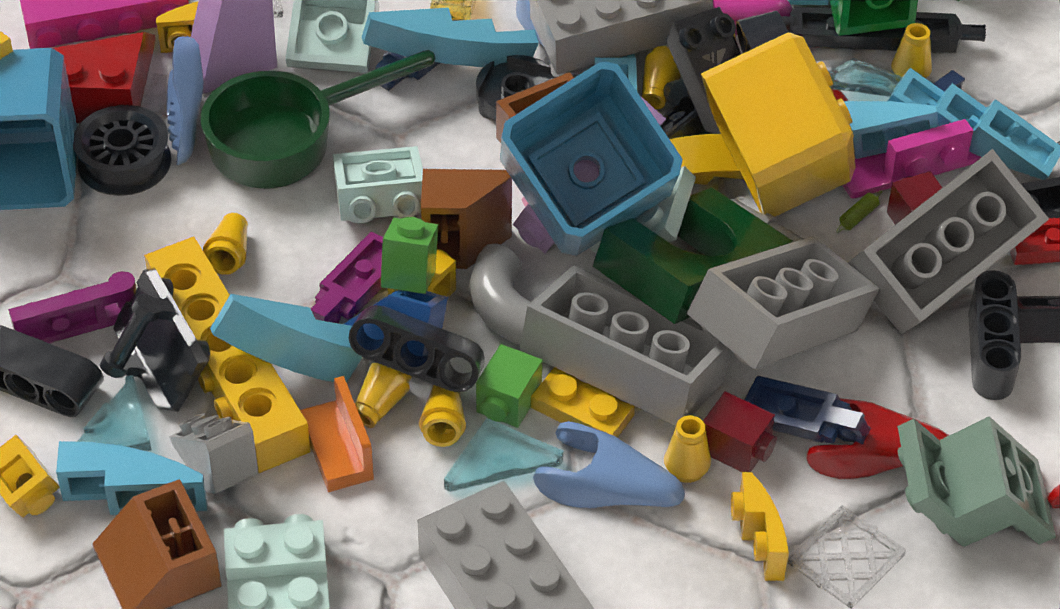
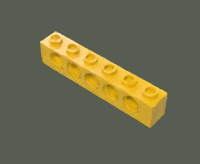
[144,236,311,473]

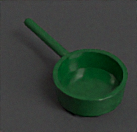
[201,50,436,189]

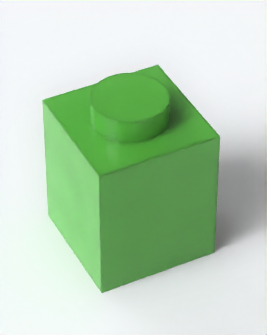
[381,217,438,294]
[476,344,543,428]

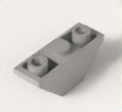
[169,413,258,494]

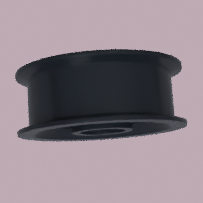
[73,105,172,196]

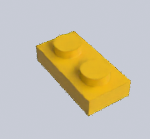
[531,367,635,438]

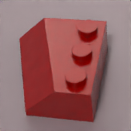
[53,32,156,124]

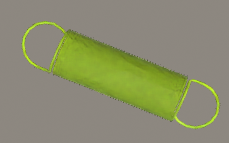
[836,190,882,233]

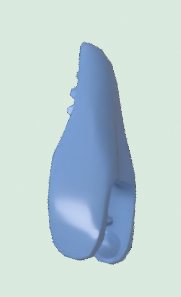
[166,36,204,165]
[533,421,685,508]

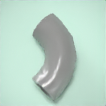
[469,244,531,346]

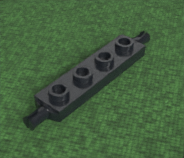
[781,7,986,53]

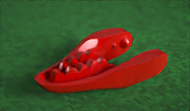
[806,398,949,479]

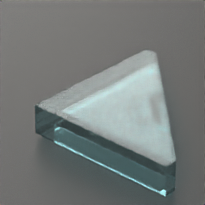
[829,58,902,97]
[77,375,152,451]
[444,418,564,492]

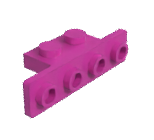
[842,119,981,199]

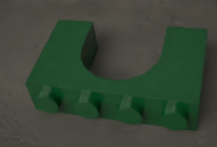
[592,187,793,324]

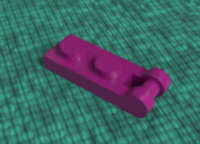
[8,271,137,343]

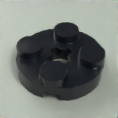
[476,55,555,120]

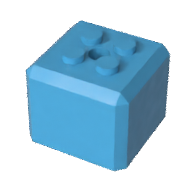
[0,48,77,210]
[500,61,683,256]

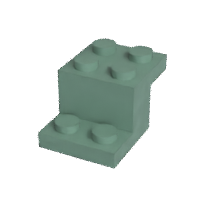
[897,416,1056,547]

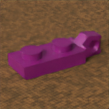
[311,232,383,324]

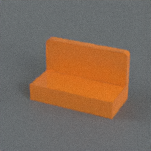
[300,376,374,493]

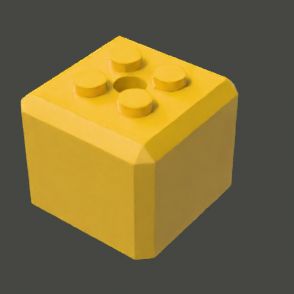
[701,32,856,217]

